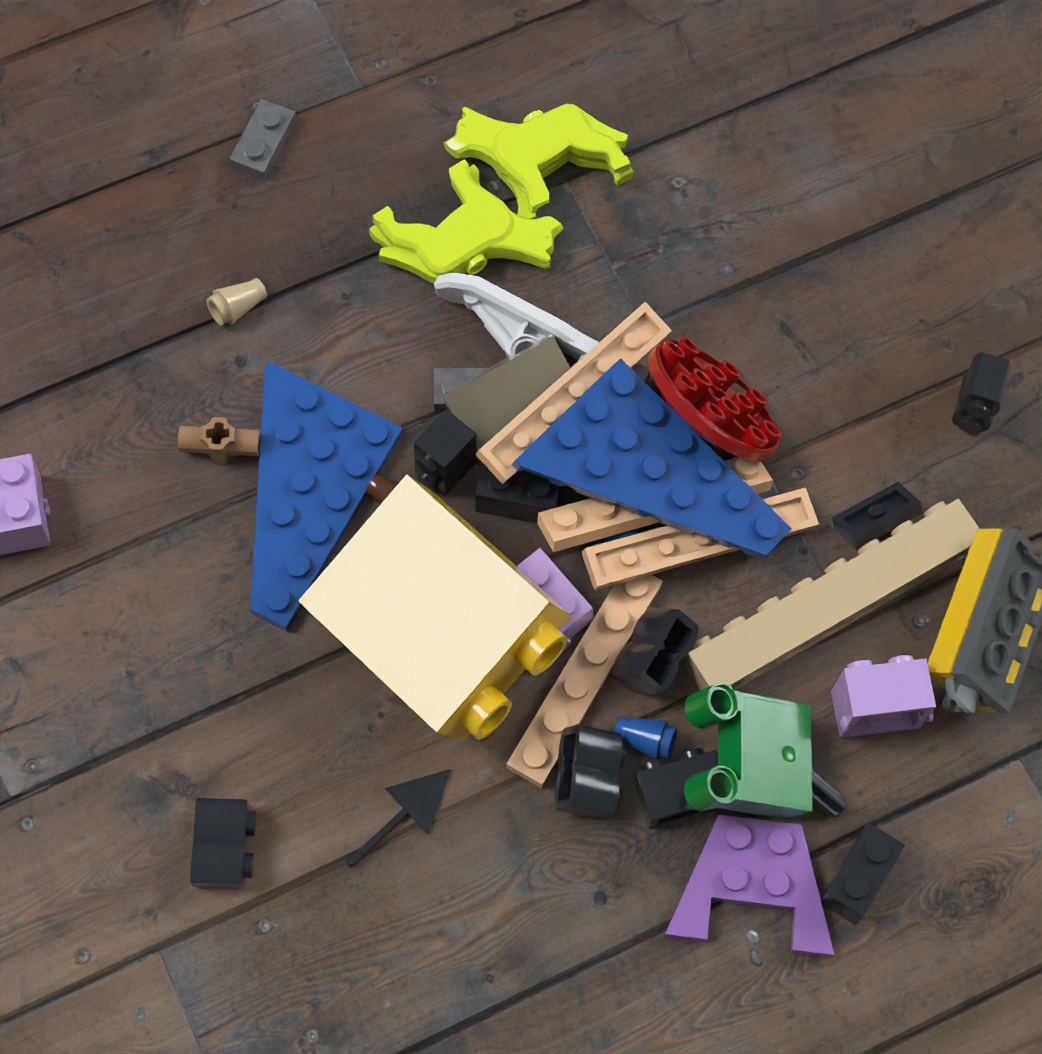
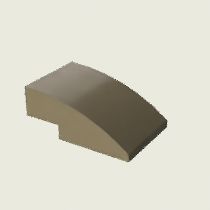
[441,336,570,464]

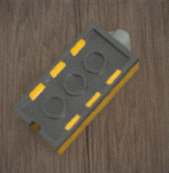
[928,528,1042,713]

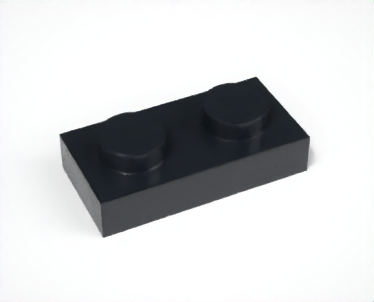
[832,482,922,550]

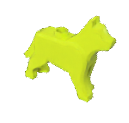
[444,104,634,219]
[369,159,563,284]

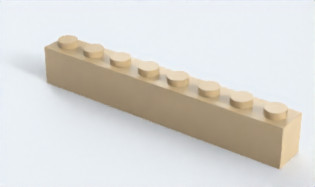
[684,498,980,690]

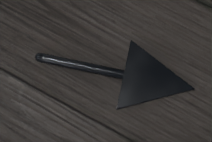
[347,769,451,867]

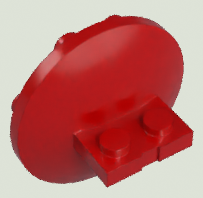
[648,337,782,462]

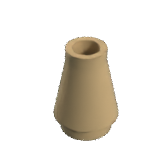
[207,278,267,326]

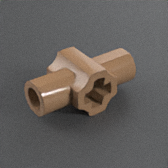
[178,417,261,464]

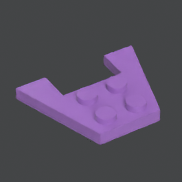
[664,815,835,958]

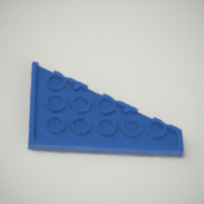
[512,358,792,559]
[250,362,403,632]

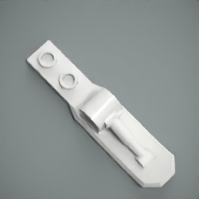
[434,273,650,384]

